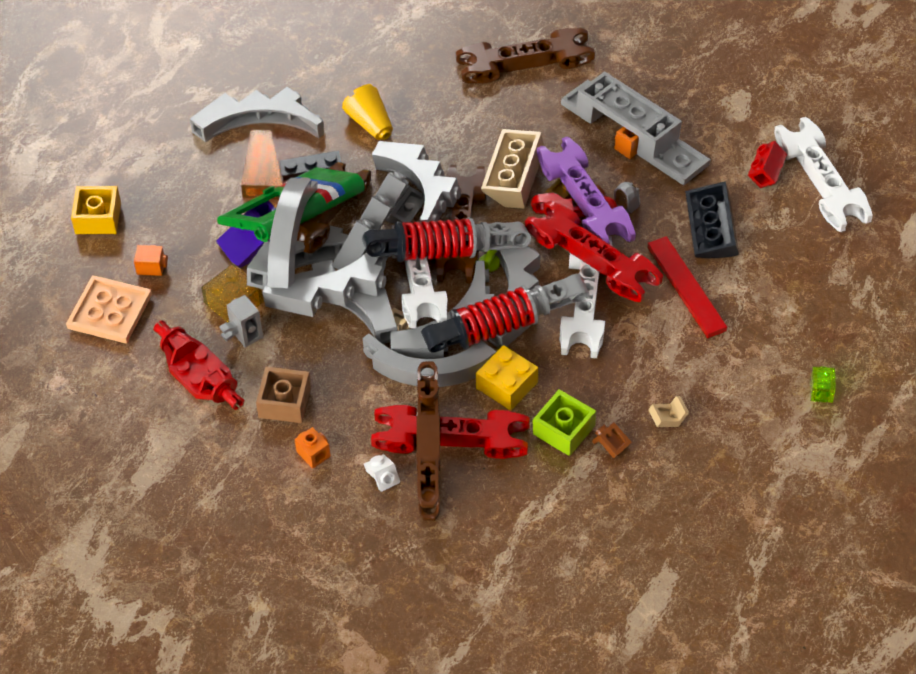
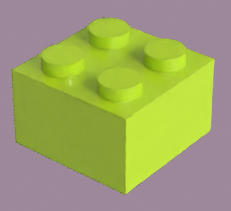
[533,389,596,456]

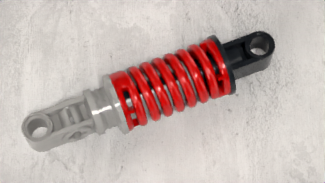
[362,218,531,262]
[421,274,589,353]

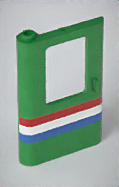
[217,167,365,242]

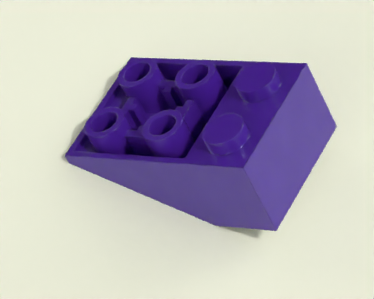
[216,200,276,269]

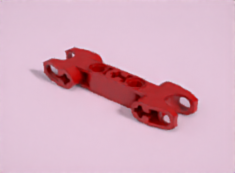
[525,201,663,302]
[371,405,530,459]

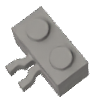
[220,295,263,348]

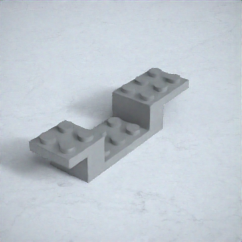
[561,72,711,185]

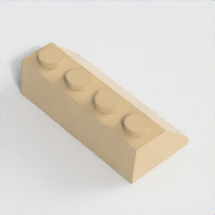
[481,129,544,209]

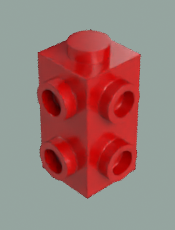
[748,141,787,189]

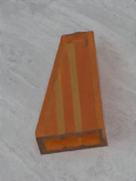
[241,130,282,200]

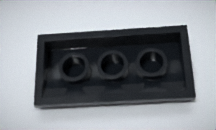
[685,181,739,259]

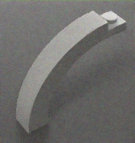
[267,178,318,289]
[363,333,496,387]

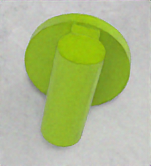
[479,250,500,272]

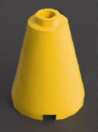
[342,84,393,140]

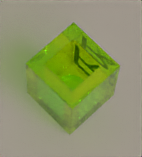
[810,366,836,403]

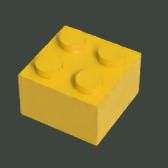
[71,186,121,234]
[476,345,538,411]

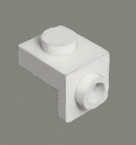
[364,454,400,492]

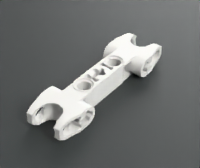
[774,117,873,232]
[392,225,448,328]
[559,236,612,358]

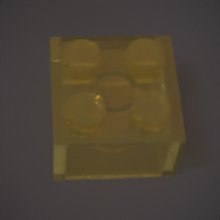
[201,263,264,322]

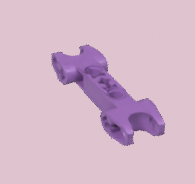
[536,137,636,244]

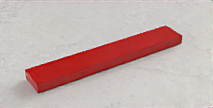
[647,236,727,339]

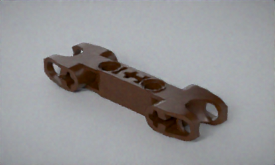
[455,28,595,84]
[297,162,371,253]
[435,164,486,283]
[417,361,440,521]

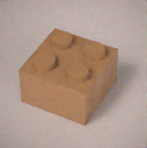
[256,367,311,423]

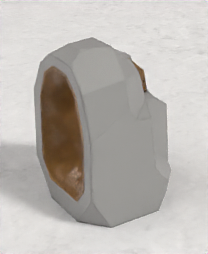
[614,182,640,213]

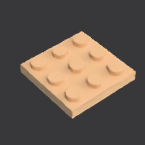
[66,275,152,344]

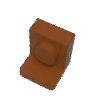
[592,422,632,458]

